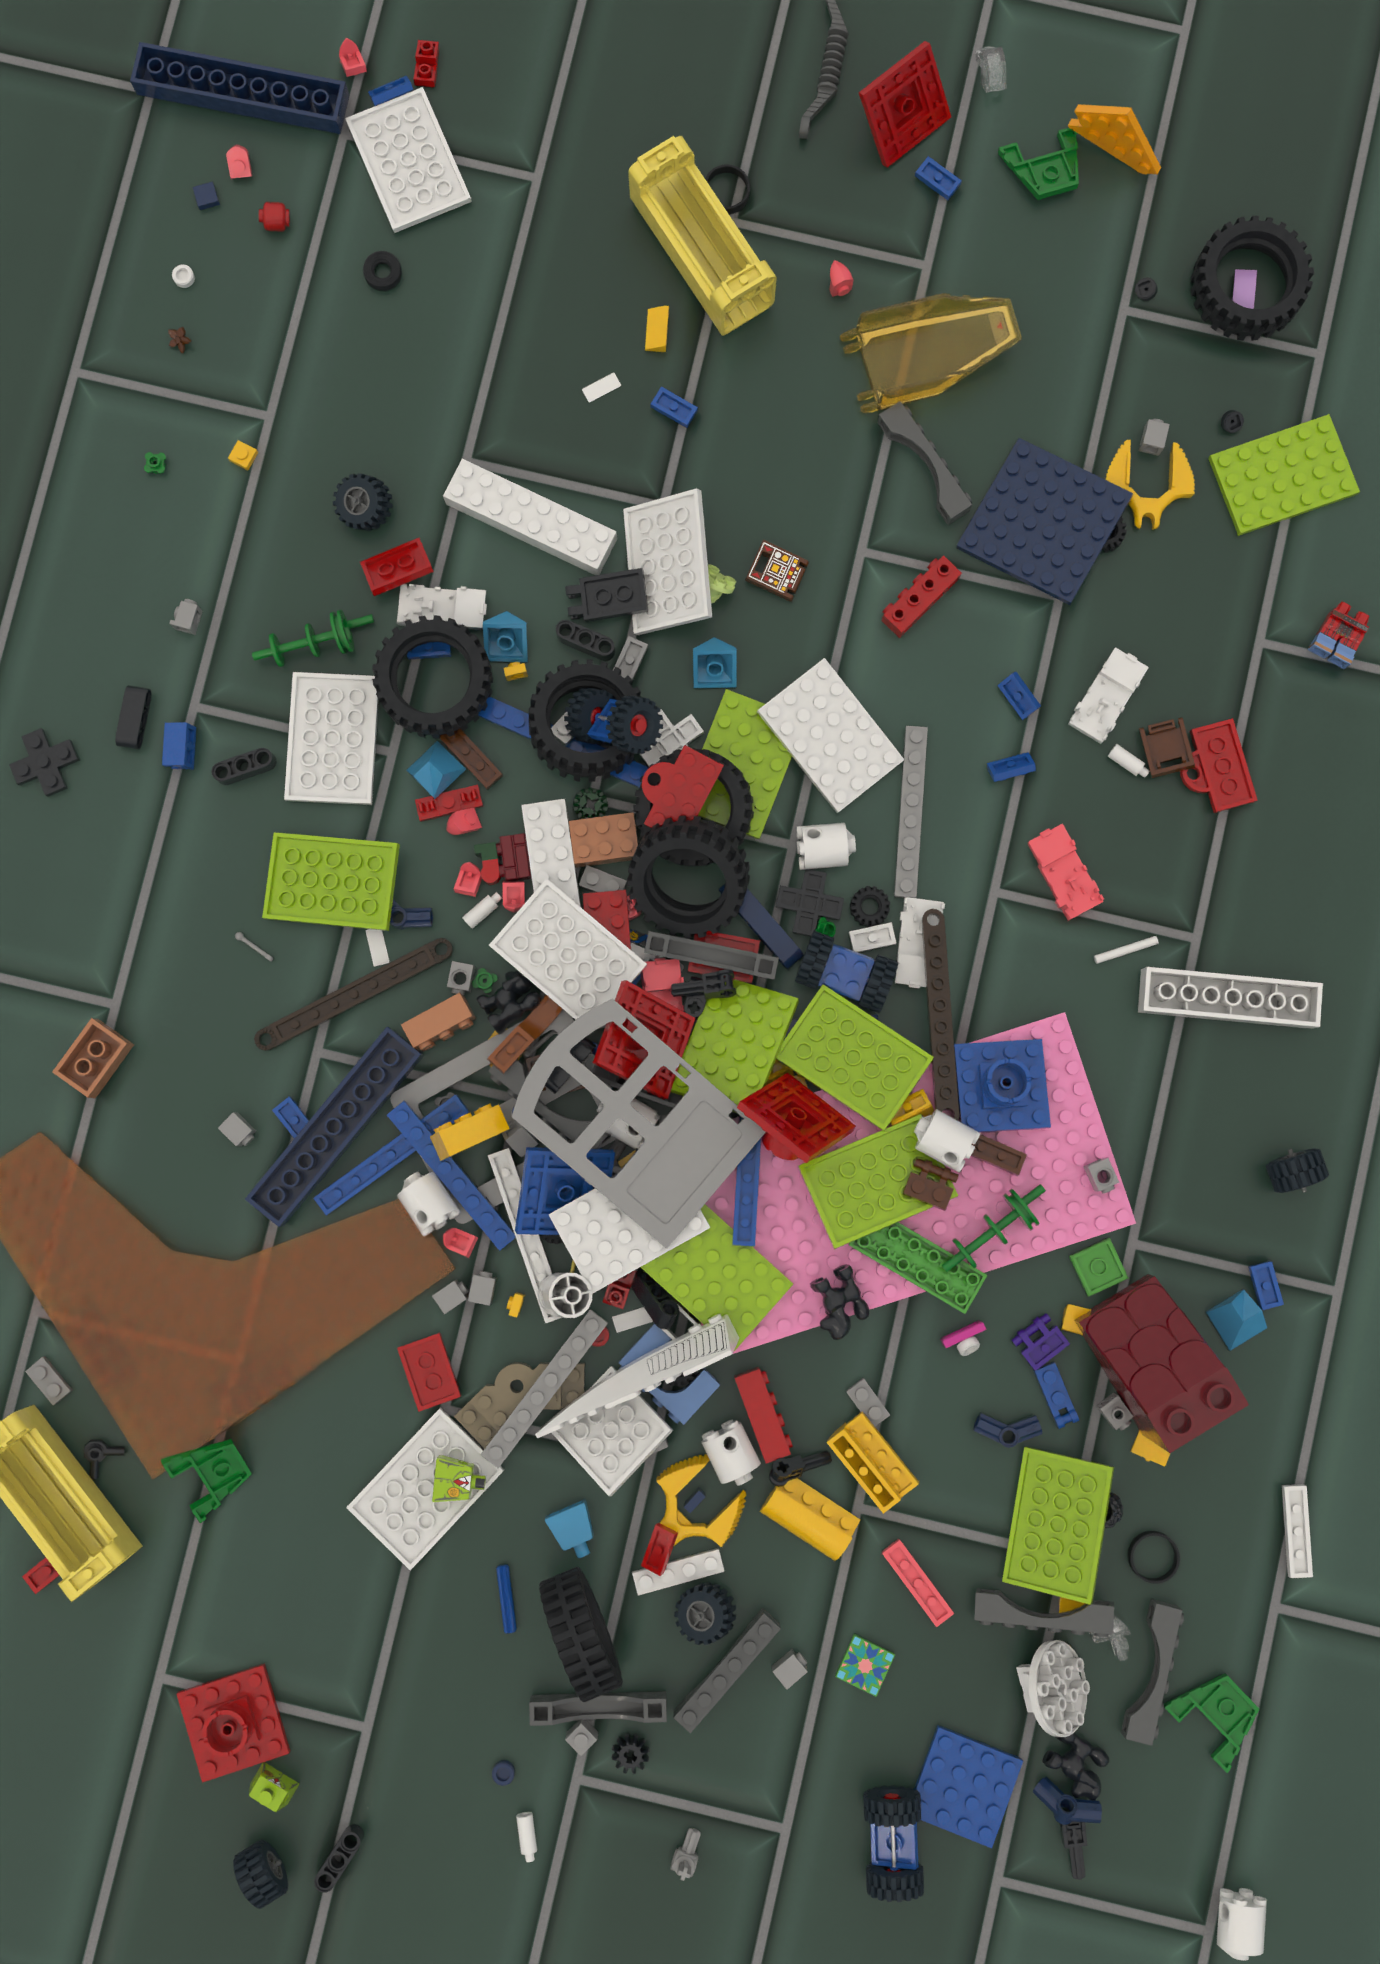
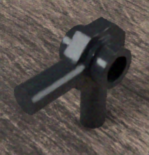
[84,1440,125,1479]

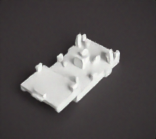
[397,584,487,630]
[1068,647,1149,744]
[894,897,945,988]

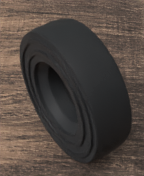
[363,251,402,291]

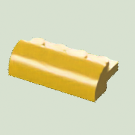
[826,1411,919,1514]
[759,1478,860,1561]

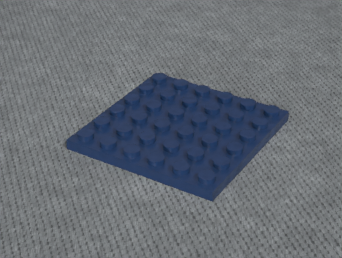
[956,438,1133,605]

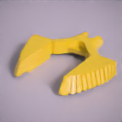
[1106,440,1195,530]
[656,1454,746,1547]

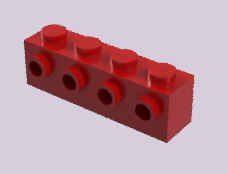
[881,555,962,638]
[734,1367,793,1464]

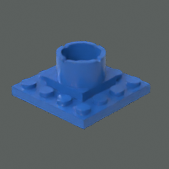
[954,1039,1051,1132]
[515,1147,615,1235]

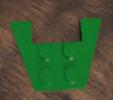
[998,128,1079,200]
[161,1439,252,1523]
[1164,1673,1259,1773]

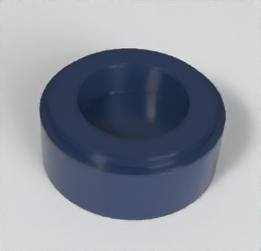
[492,1760,515,1786]

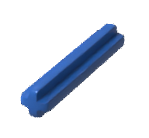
[496,1564,517,1633]

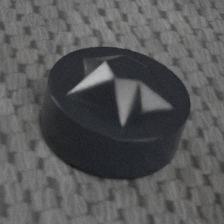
[1135,277,1158,301]
[1221,410,1244,433]

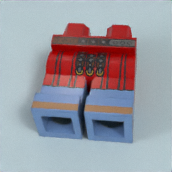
[1307,602,1369,669]

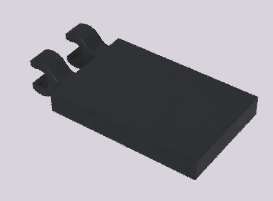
[565,568,648,622]

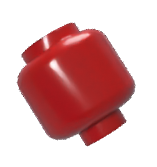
[259,202,290,232]

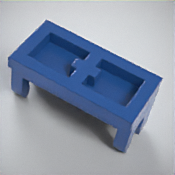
[162,722,196,770]

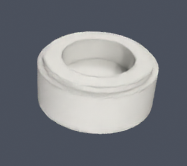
[172,265,195,288]
[957,1336,980,1356]

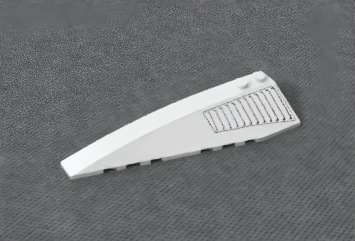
[535,1314,739,1438]

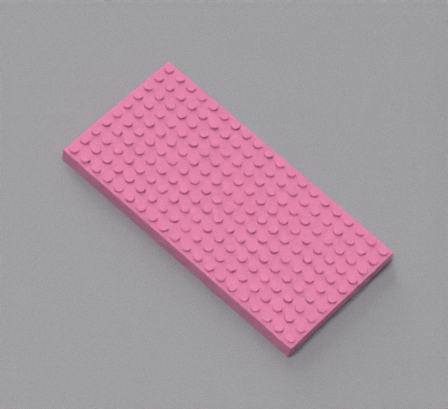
[701,1012,1136,1354]

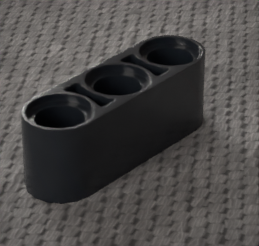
[556,620,615,661]
[115,685,152,750]
[211,748,277,785]
[545,1037,596,1094]
[631,1267,679,1329]
[314,1824,364,1893]

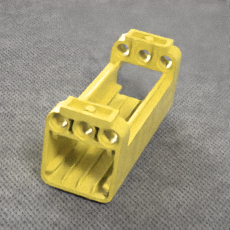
[628,136,777,335]
[0,1405,143,1602]

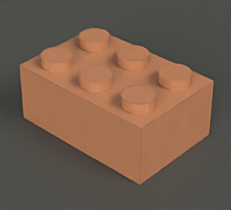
[569,812,638,868]
[401,992,477,1051]
[52,1018,134,1098]

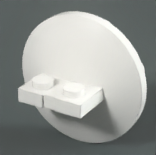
[1016,1640,1090,1737]

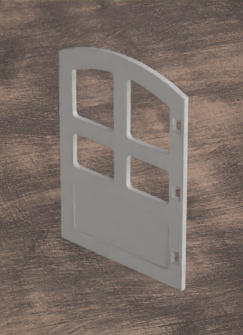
[511,999,765,1248]

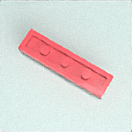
[882,1539,954,1627]

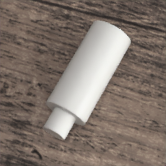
[1107,744,1150,778]
[462,892,502,929]
[516,1812,537,1862]

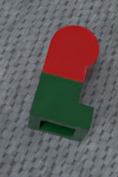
[474,842,501,885]

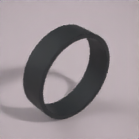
[705,164,750,215]
[1128,1531,1180,1584]

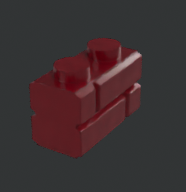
[496,833,532,881]

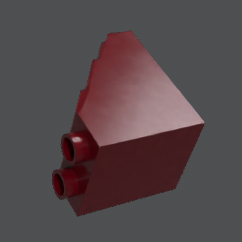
[1075,1274,1249,1453]

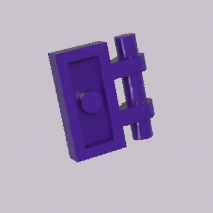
[1011,1313,1070,1371]

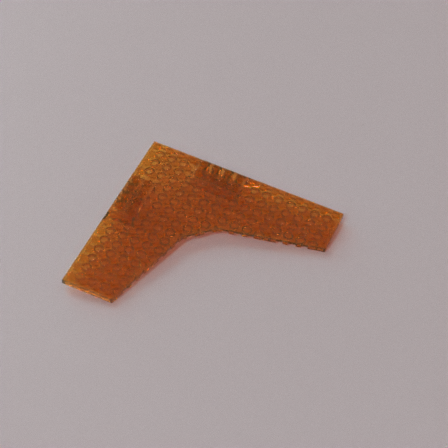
[0,1132,456,1479]

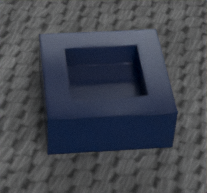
[193,181,220,210]
[684,1487,706,1513]

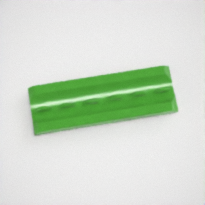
[848,1222,987,1314]

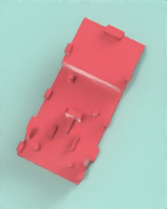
[1027,823,1104,921]
[640,958,689,1048]

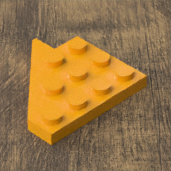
[1068,104,1161,174]

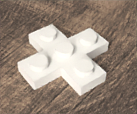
[640,709,704,766]

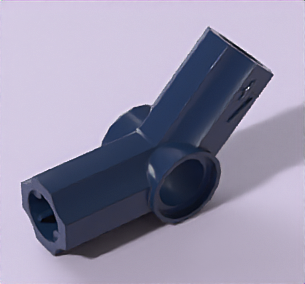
[390,900,433,930]
[973,1412,1043,1448]
[1033,1777,1102,1825]

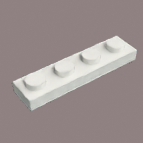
[1282,1484,1313,1578]
[632,1548,724,1595]

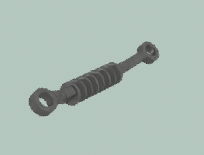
[799,0,849,139]

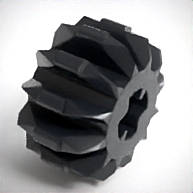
[612,1733,650,1774]

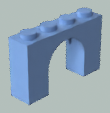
[619,1323,720,1425]

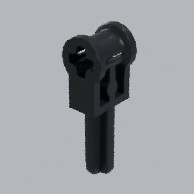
[671,969,736,999]
[769,1451,832,1487]
[1060,1821,1088,1880]

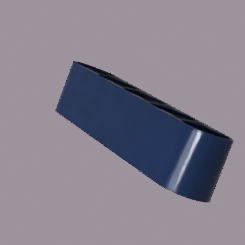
[718,884,804,970]

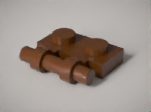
[903,1158,959,1211]

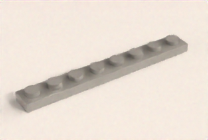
[894,726,928,898]
[481,1309,608,1468]

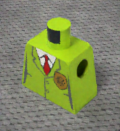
[432,1455,486,1502]
[249,1762,299,1812]

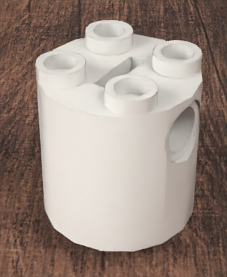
[796,823,856,870]
[597,1098,660,1150]
[914,1109,980,1172]
[397,1171,461,1237]
[539,1273,592,1318]
[701,1419,761,1486]
[1217,1888,1267,1960]

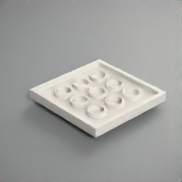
[551,1366,673,1496]

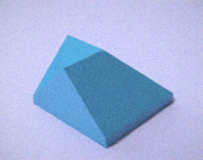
[483,611,528,662]
[693,637,737,688]
[406,741,466,799]
[1206,1289,1267,1351]

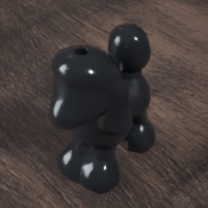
[476,970,541,1035]
[810,1264,869,1340]
[1042,1732,1109,1800]

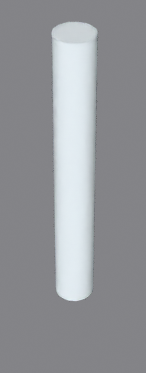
[1094,936,1159,964]

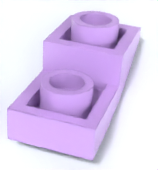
[1232,269,1257,309]

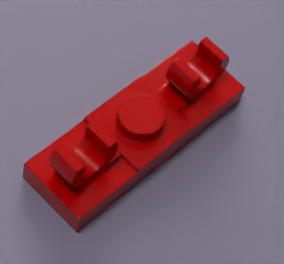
[415,785,483,822]

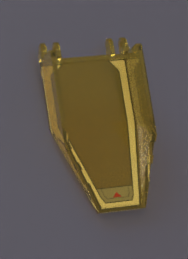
[840,293,1022,413]

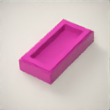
[940,1320,986,1348]

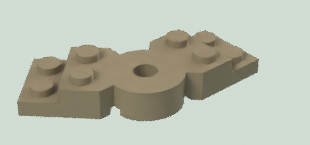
[454,1362,585,1449]

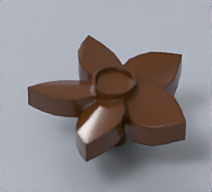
[168,327,192,353]

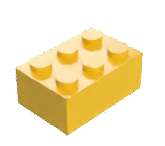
[430,1103,510,1161]

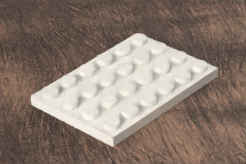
[345,87,472,233]
[623,488,712,635]
[757,658,904,813]
[284,672,379,805]
[489,878,647,1020]
[548,1188,710,1294]
[346,1407,505,1570]

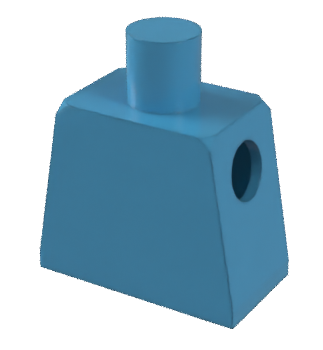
[545,1499,594,1558]

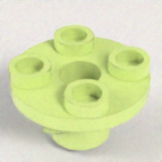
[708,564,736,604]

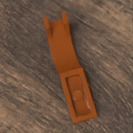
[487,995,563,1074]

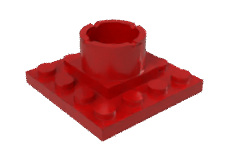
[859,41,951,167]
[593,980,695,1099]
[737,1073,856,1163]
[177,1663,290,1783]

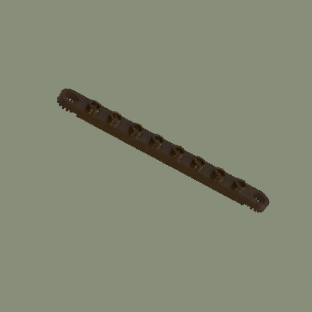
[922,909,959,1120]
[254,938,453,1051]

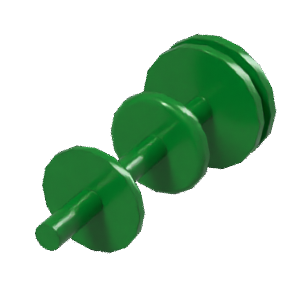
[252,610,374,667]
[942,1184,1046,1272]

